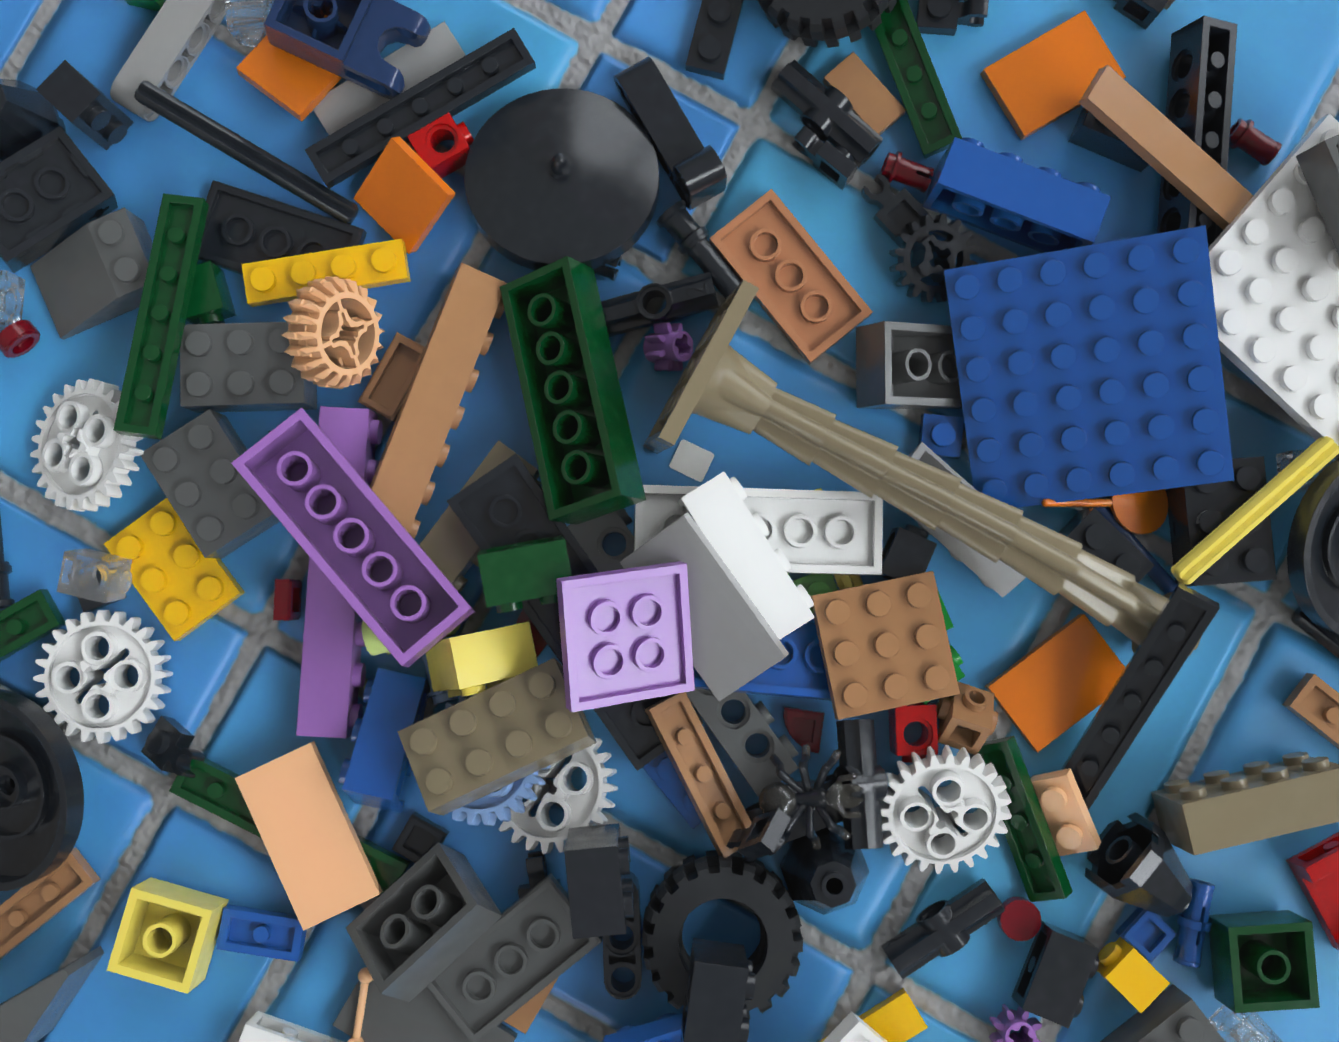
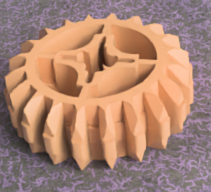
[282,276,385,389]

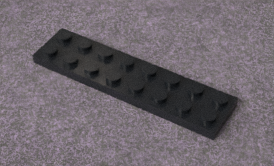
[447,453,704,771]

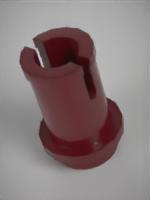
[1229,118,1282,166]
[880,151,934,193]

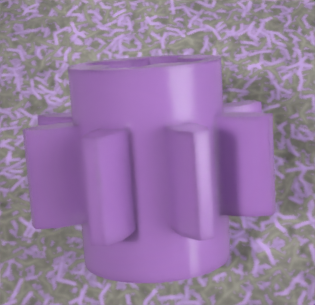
[643,322,693,371]
[989,1004,1042,1042]

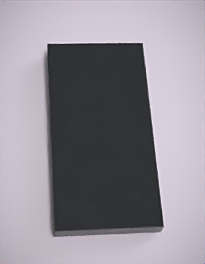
[198,180,367,275]

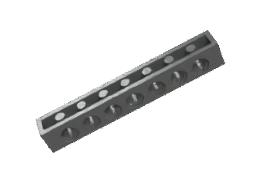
[567,508,799,797]

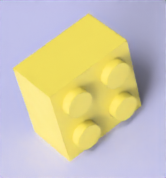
[426,622,538,698]
[106,877,229,994]

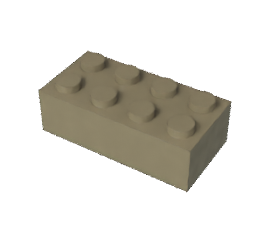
[398,658,597,816]
[1151,752,1339,855]

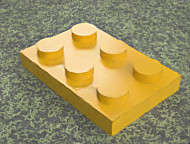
[104,498,245,641]

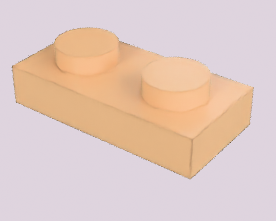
[1031,768,1101,856]

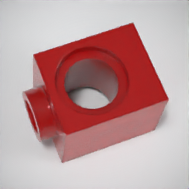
[407,112,474,179]
[888,702,938,763]

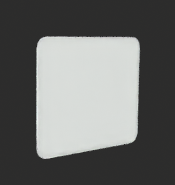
[669,439,714,482]

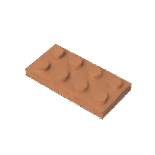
[709,189,873,365]

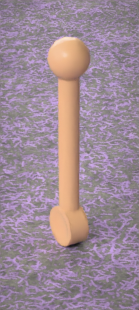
[347,967,373,1042]

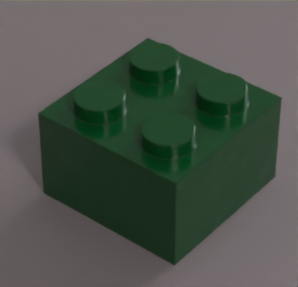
[477,535,572,613]
[1208,910,1320,1013]

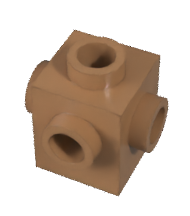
[936,682,998,755]

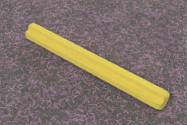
[1170,436,1339,585]

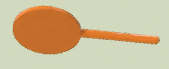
[1041,489,1168,535]

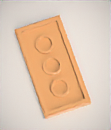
[235,741,383,931]

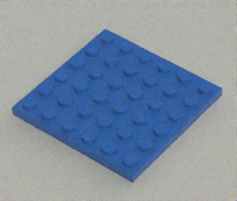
[944,225,1235,508]

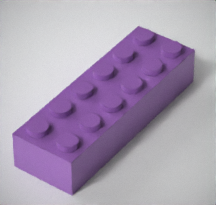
[231,407,475,668]

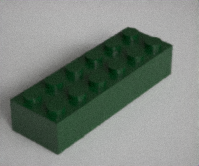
[500,256,646,525]

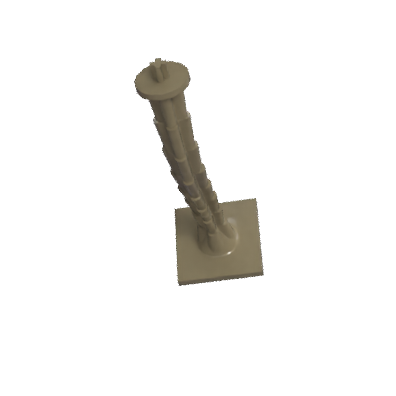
[643,280,1201,657]

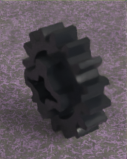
[889,214,979,303]

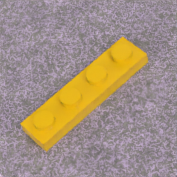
[241,238,411,307]

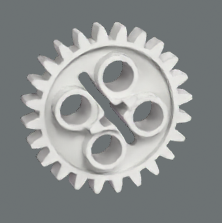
[30,378,144,512]
[33,610,173,744]
[496,738,618,854]
[880,745,1012,874]

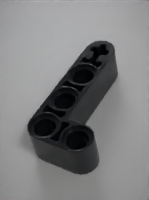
[613,56,727,210]

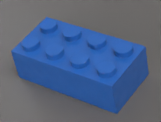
[922,137,1112,253]

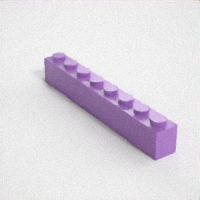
[296,406,383,739]

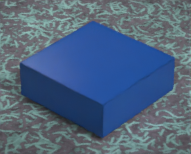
[1115,907,1177,964]

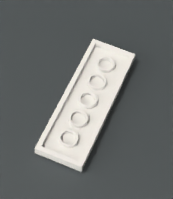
[633,485,883,575]

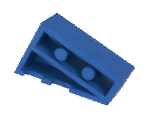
[339,668,430,813]

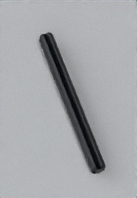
[134,81,359,225]

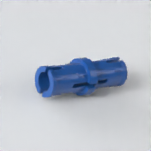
[1173,878,1215,968]

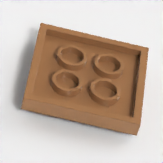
[810,571,960,720]

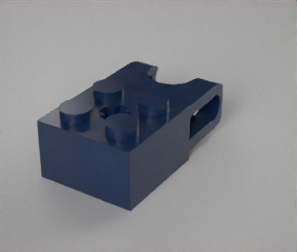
[264,0,431,100]

